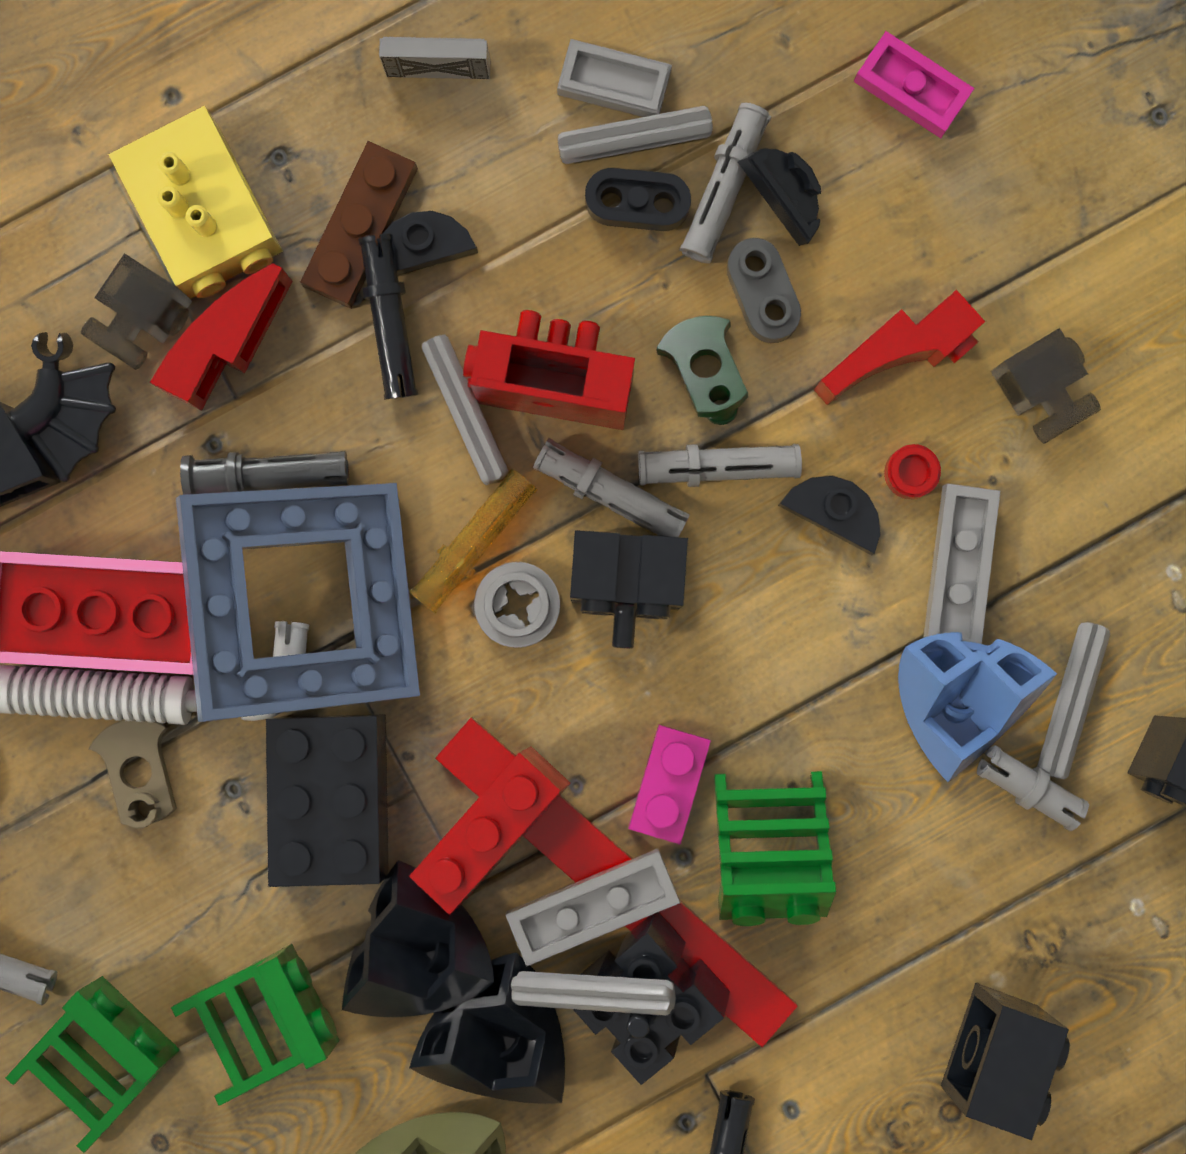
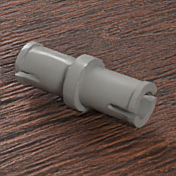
[976,745,1089,831]

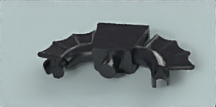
[0,332,116,507]

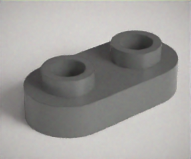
[727,238,801,343]

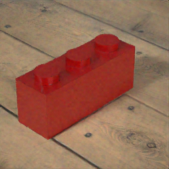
[409,746,571,915]

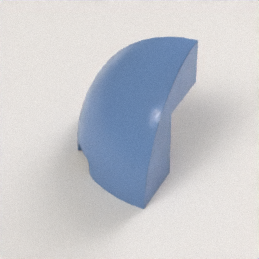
[898,632,1057,782]

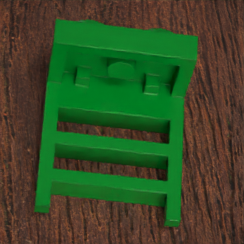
[714,771,836,926]
[171,943,340,1106]
[5,976,180,1153]

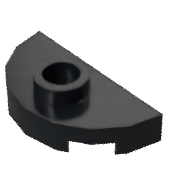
[738,148,821,246]
[377,211,478,276]
[778,476,881,555]

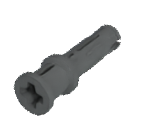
[180,451,349,495]

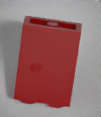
[463,310,635,430]

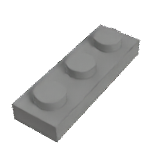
[923,483,1001,644]
[505,849,680,967]

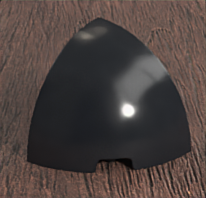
[342,860,494,1017]
[409,952,565,1104]

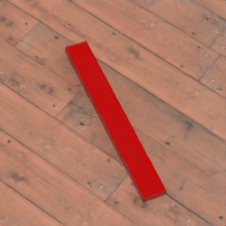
[435,717,798,1047]

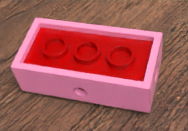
[0,551,193,675]

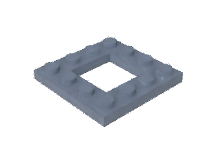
[176,483,420,722]

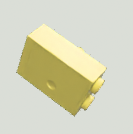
[108,106,283,299]

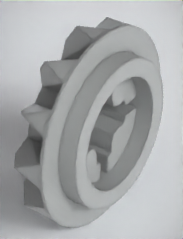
[474,562,560,648]

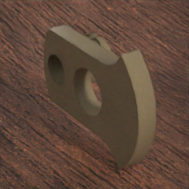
[88,720,177,829]

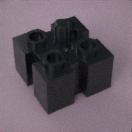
[570,530,688,649]
[573,912,730,1085]

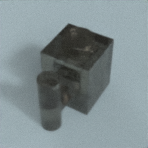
[81,253,192,370]
[991,328,1101,444]

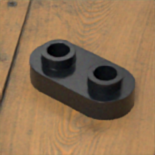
[585,168,691,231]

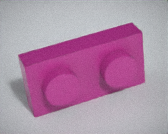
[853,31,975,139]
[628,724,711,845]

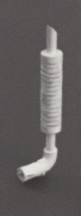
[0,621,309,725]

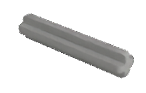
[557,106,713,164]
[422,334,509,485]
[1037,622,1110,779]
[511,971,676,1016]

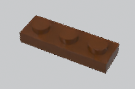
[300,141,418,309]

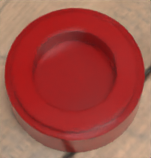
[884,444,941,499]

